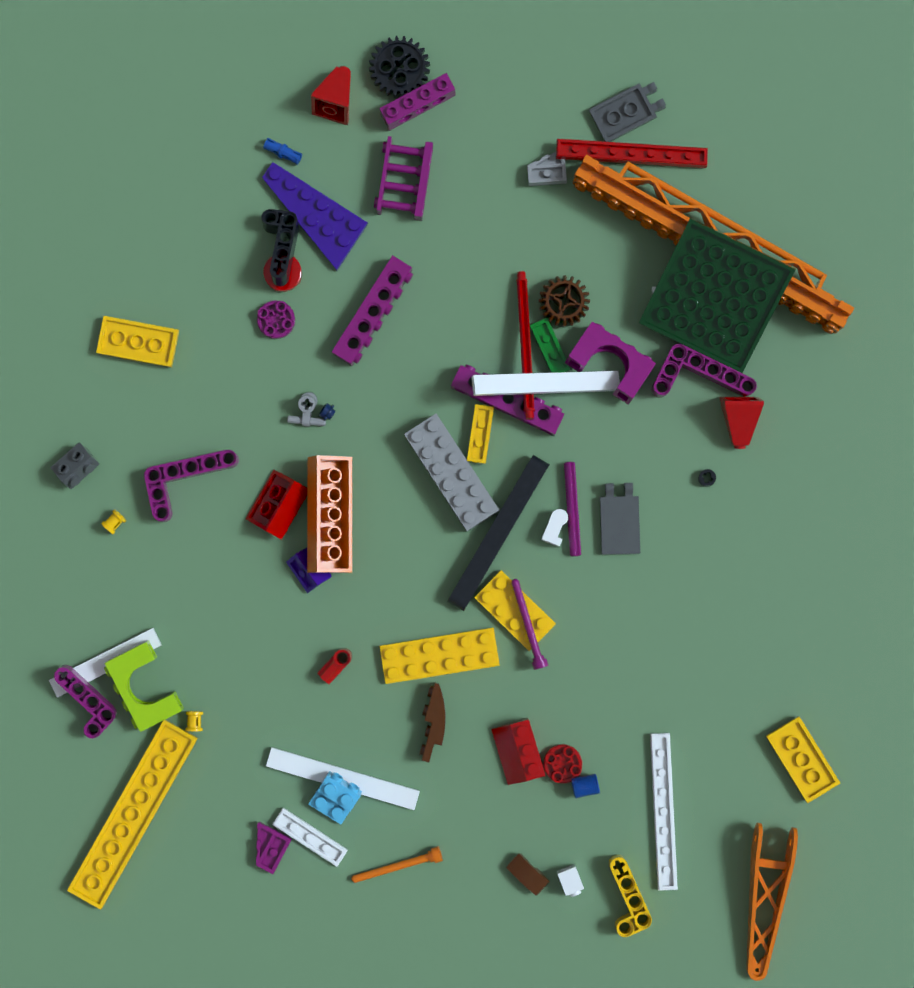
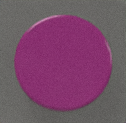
[257,300,295,339]

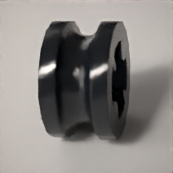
[698,469,716,487]

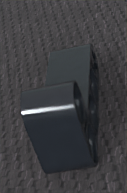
[261,209,299,286]

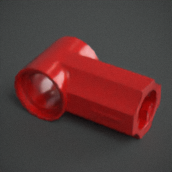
[317,648,352,684]

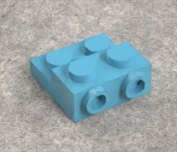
[308,771,362,825]

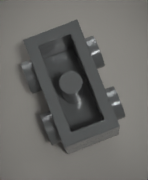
[50,442,99,489]

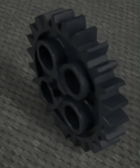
[369,36,430,98]

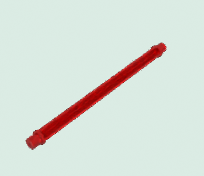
[516,271,535,420]

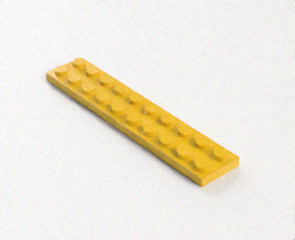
[67,719,198,910]

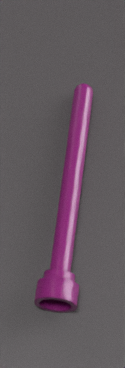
[511,579,549,670]

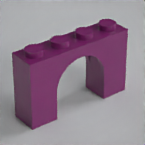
[565,322,656,405]

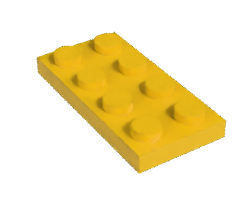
[96,316,179,368]
[474,570,556,651]
[766,716,840,803]

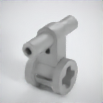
[287,392,326,427]

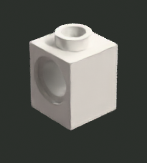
[557,864,584,897]

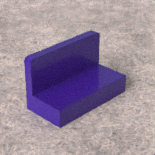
[286,548,332,594]

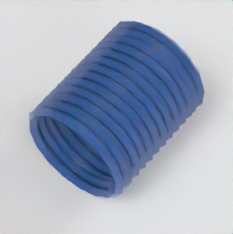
[571,773,600,799]

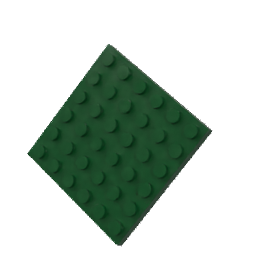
[639,218,796,373]

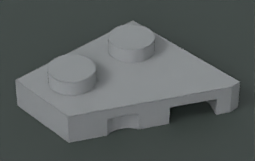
[527,152,567,186]

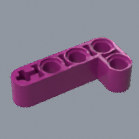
[54,664,117,739]

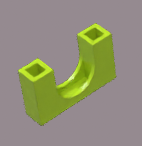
[104,640,184,732]

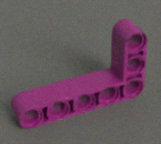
[652,344,757,397]
[144,450,239,522]

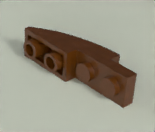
[419,682,446,762]

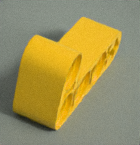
[609,855,652,937]

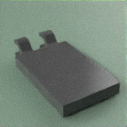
[589,82,666,142]
[600,483,640,555]

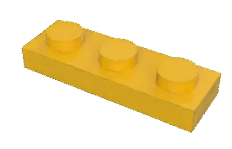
[467,404,494,464]

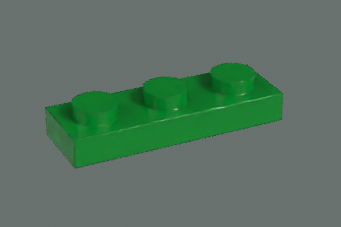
[530,318,571,373]

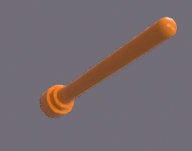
[351,846,443,883]

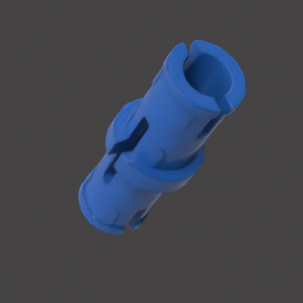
[263,138,302,165]

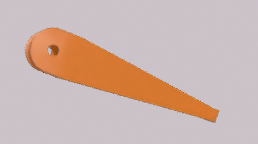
[746,822,798,981]

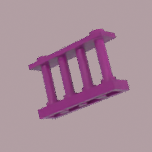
[374,136,433,221]

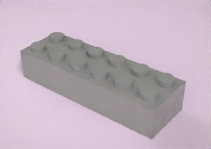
[404,414,499,532]

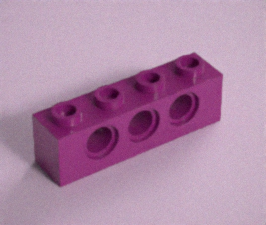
[379,73,456,131]

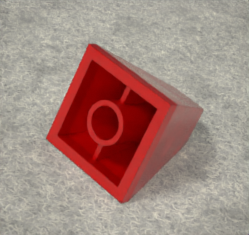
[311,66,351,126]
[720,397,764,449]

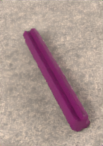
[564,462,581,557]

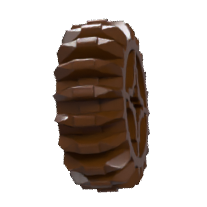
[539,275,590,327]

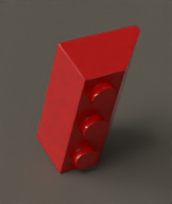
[245,470,307,540]
[491,718,546,785]

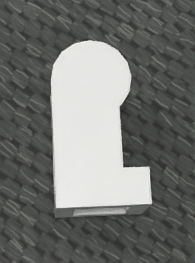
[541,509,568,547]

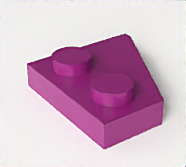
[256,821,292,874]

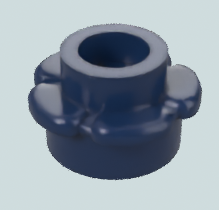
[319,403,336,421]

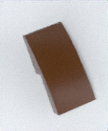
[506,853,550,896]

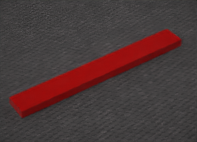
[556,139,708,168]

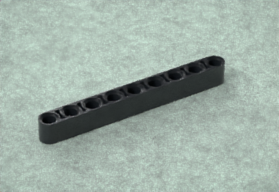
[447,455,550,611]

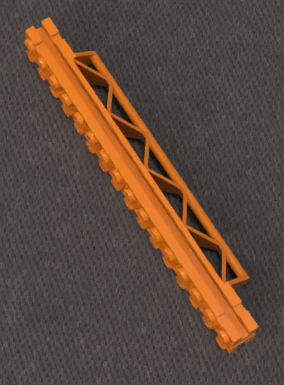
[572,155,854,334]

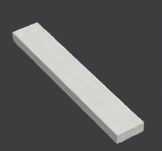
[49,628,162,698]

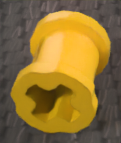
[101,509,127,534]
[185,711,203,732]

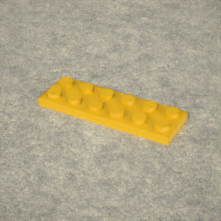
[380,627,500,684]

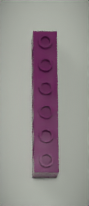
[332,255,413,366]
[451,364,564,436]

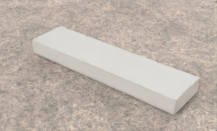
[272,807,348,867]

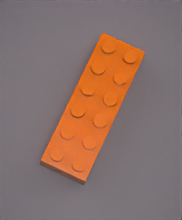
[307,455,352,573]

